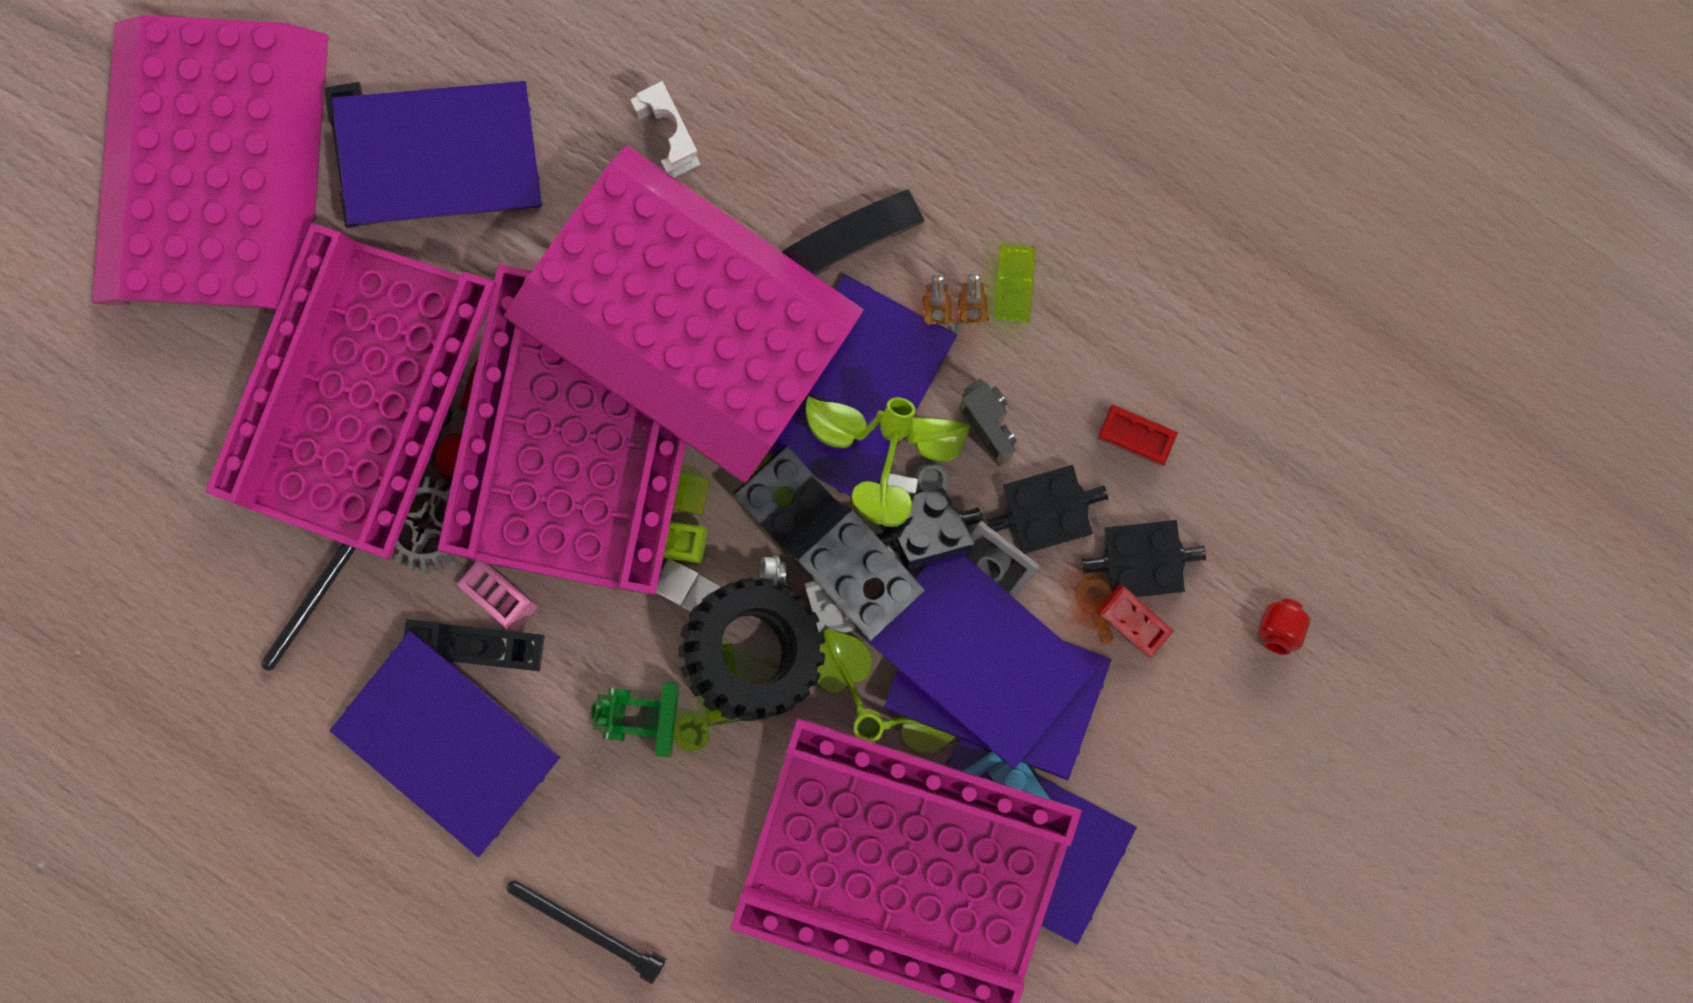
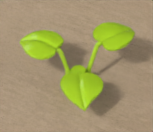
[805,396,971,527]
[817,629,955,753]

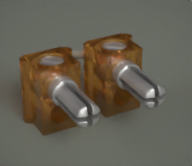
[922,272,989,331]

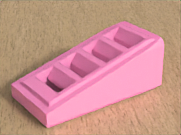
[456,561,538,632]

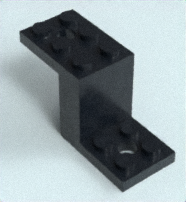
[732,445,925,641]

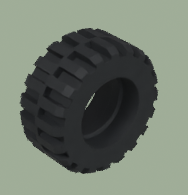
[679,578,825,721]

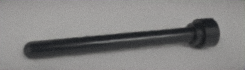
[261,543,356,671]
[507,880,667,985]

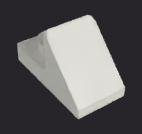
[656,559,721,612]
[804,581,856,633]

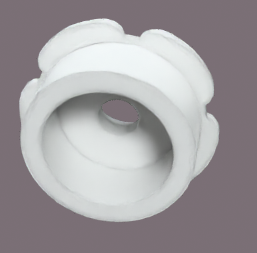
[759,554,786,586]

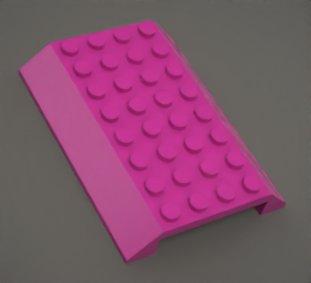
[92,15,329,314]
[503,145,864,484]
[205,223,497,560]
[437,264,686,595]
[730,718,1082,1003]

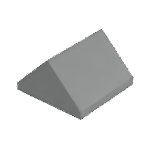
[964,521,1040,598]

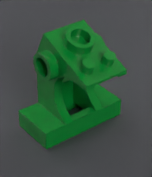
[590,683,680,757]

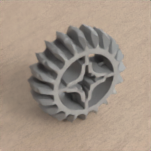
[392,476,456,574]

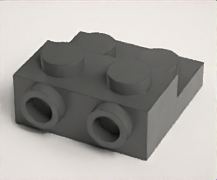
[959,378,1017,467]

